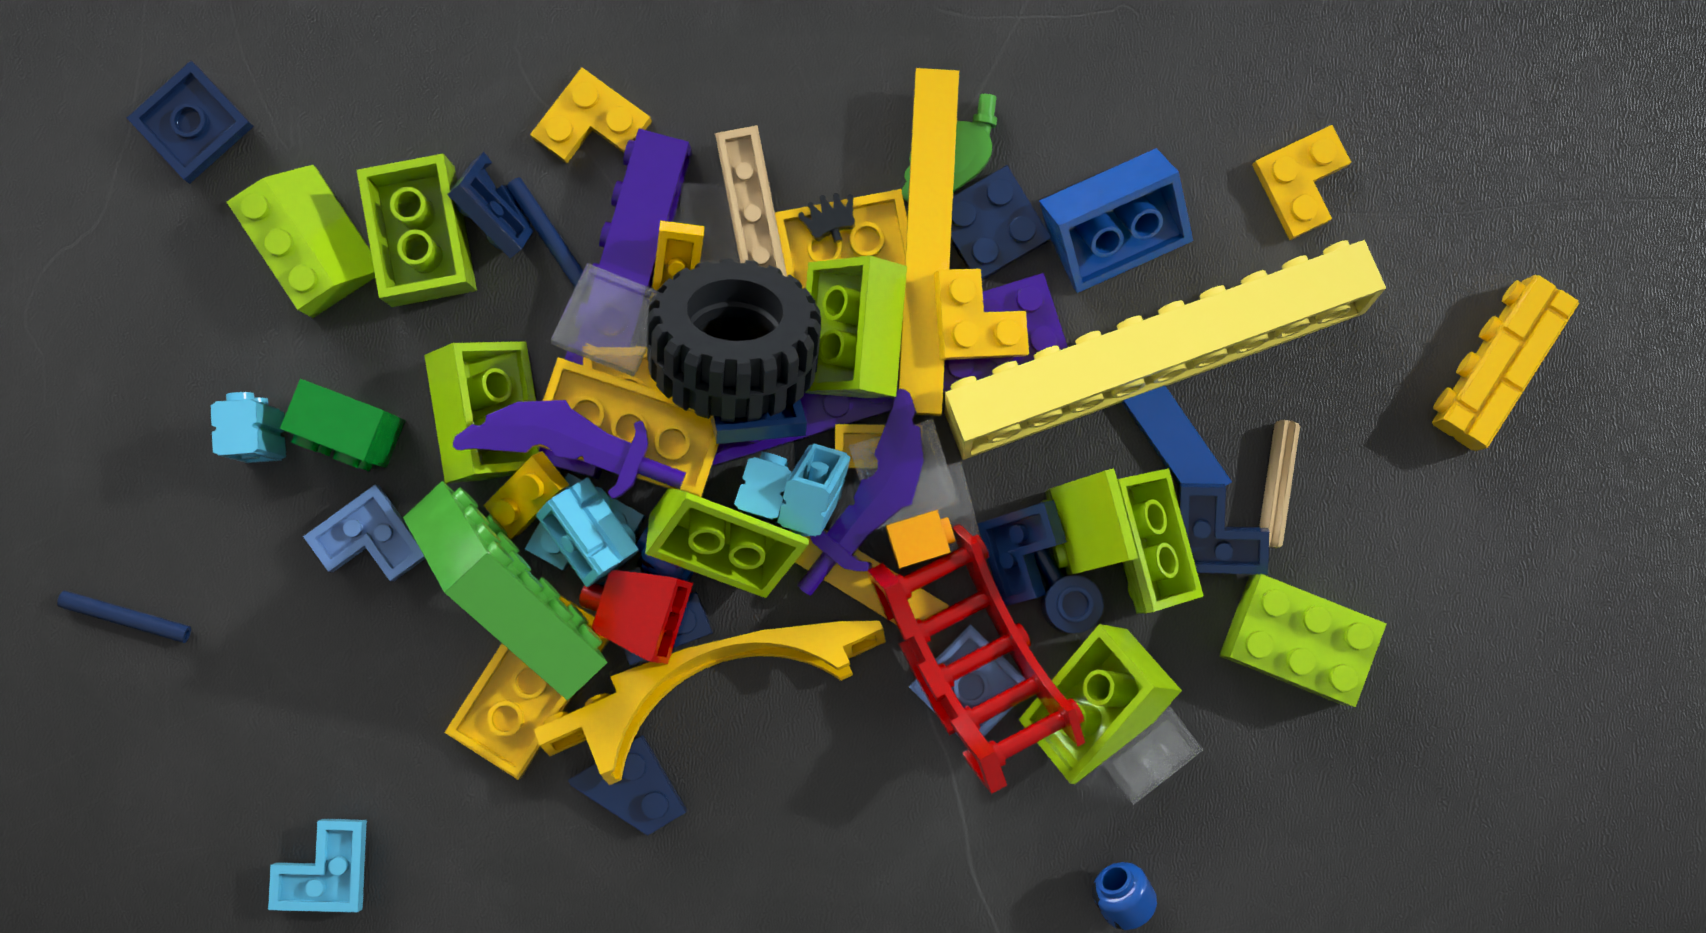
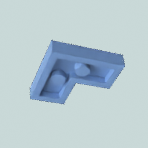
[303,485,425,581]

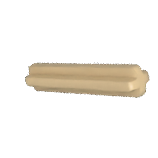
[1259,420,1300,548]

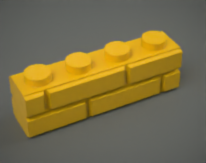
[1432,275,1579,451]

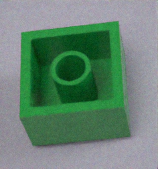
[280,378,406,472]

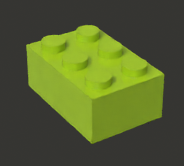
[357,154,477,307]
[1219,574,1387,707]

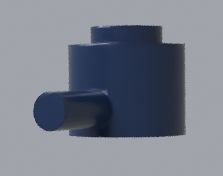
[1033,548,1103,633]

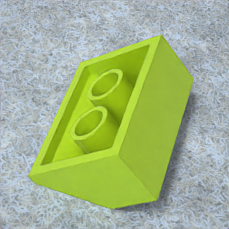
[226,165,375,318]
[805,255,907,398]
[424,341,540,484]
[1117,468,1203,614]
[645,488,809,598]

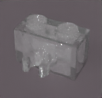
[1100,706,1204,805]

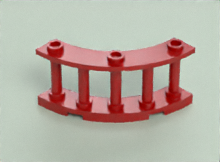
[867,524,1085,794]

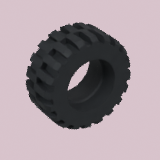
[647,259,821,422]

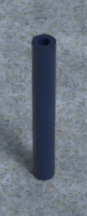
[506,177,588,292]
[57,590,191,643]

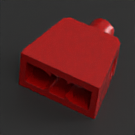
[579,570,693,664]

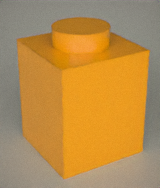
[885,510,955,569]

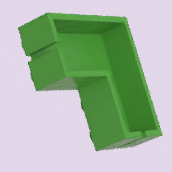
[403,481,608,701]

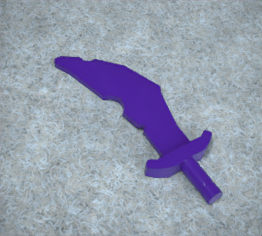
[797,389,924,596]
[453,400,686,499]

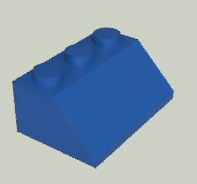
[1039,148,1193,293]

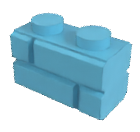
[210,392,286,463]
[778,443,851,537]
[734,451,792,524]
[536,477,639,588]

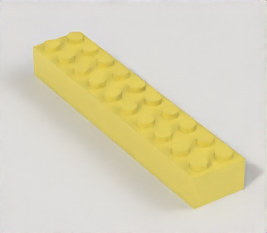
[944,240,1386,460]

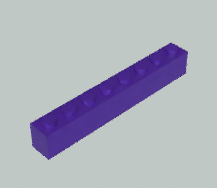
[539,128,692,480]

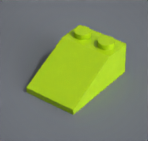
[1041,468,1138,575]
[1019,624,1182,784]

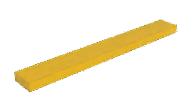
[898,68,959,416]

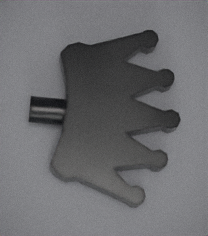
[798,193,855,243]

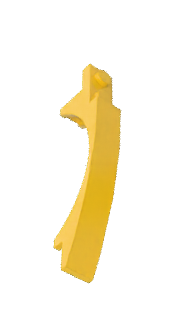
[533,621,886,786]

